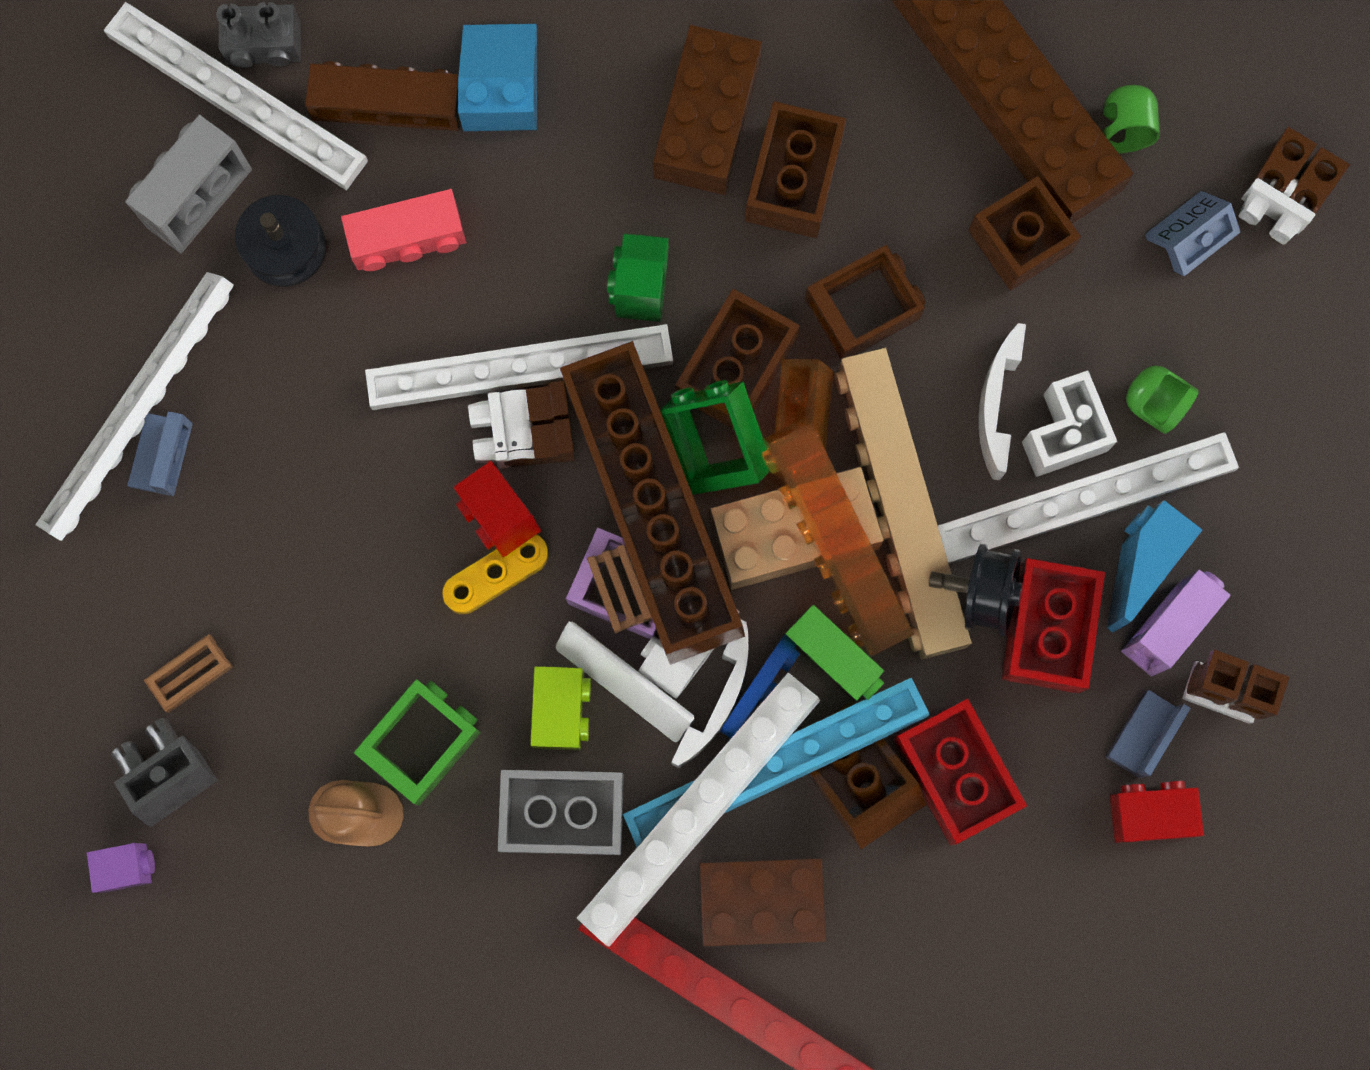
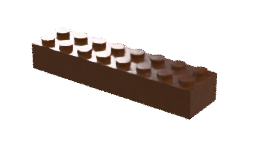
[892,0,1134,224]
[560,341,745,665]

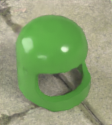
[1102,85,1160,154]
[1126,365,1199,434]

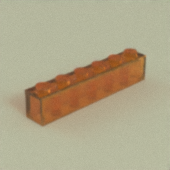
[761,418,914,656]

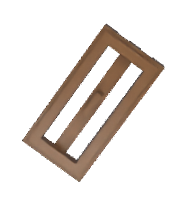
[587,544,652,633]
[144,634,233,713]

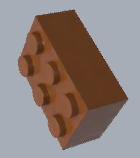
[745,101,847,239]
[675,289,800,430]
[700,859,826,946]

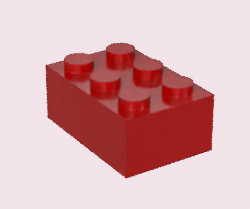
[1001,558,1105,694]
[892,699,1027,845]

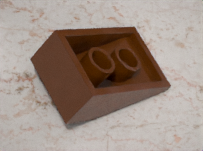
[808,700,926,849]

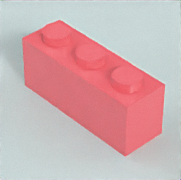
[341,189,466,271]

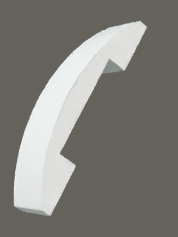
[978,323,1026,480]
[671,619,748,768]

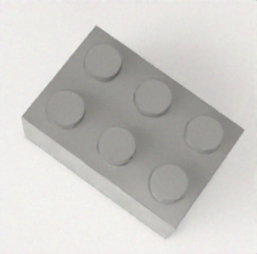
[125,114,252,254]
[498,770,624,855]

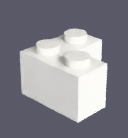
[1022,370,1117,477]

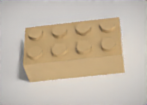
[710,467,884,590]

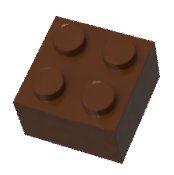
[968,176,1081,291]

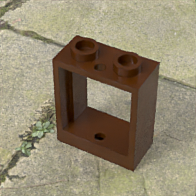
[805,245,925,359]

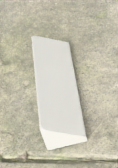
[556,621,694,742]

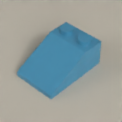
[458,24,537,131]
[1107,500,1202,633]

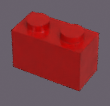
[453,461,541,558]
[1109,781,1204,843]

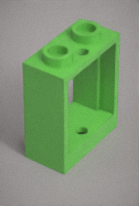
[786,605,884,701]
[354,679,481,806]

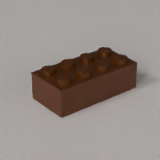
[653,25,762,196]

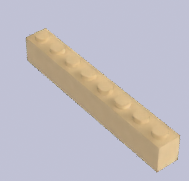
[834,348,972,660]

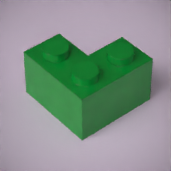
[607,234,669,322]

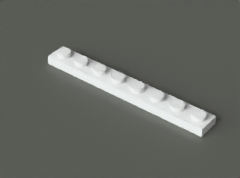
[104,2,368,191]
[35,272,234,541]
[365,324,673,410]
[938,432,1239,564]
[577,673,820,947]

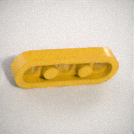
[442,535,549,614]

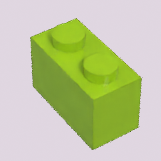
[531,666,591,751]

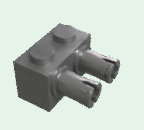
[216,2,301,68]
[111,718,218,827]

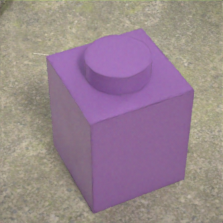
[87,843,155,893]

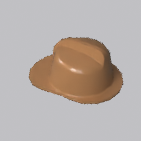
[308,780,404,847]

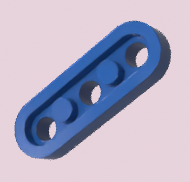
[720,634,800,739]

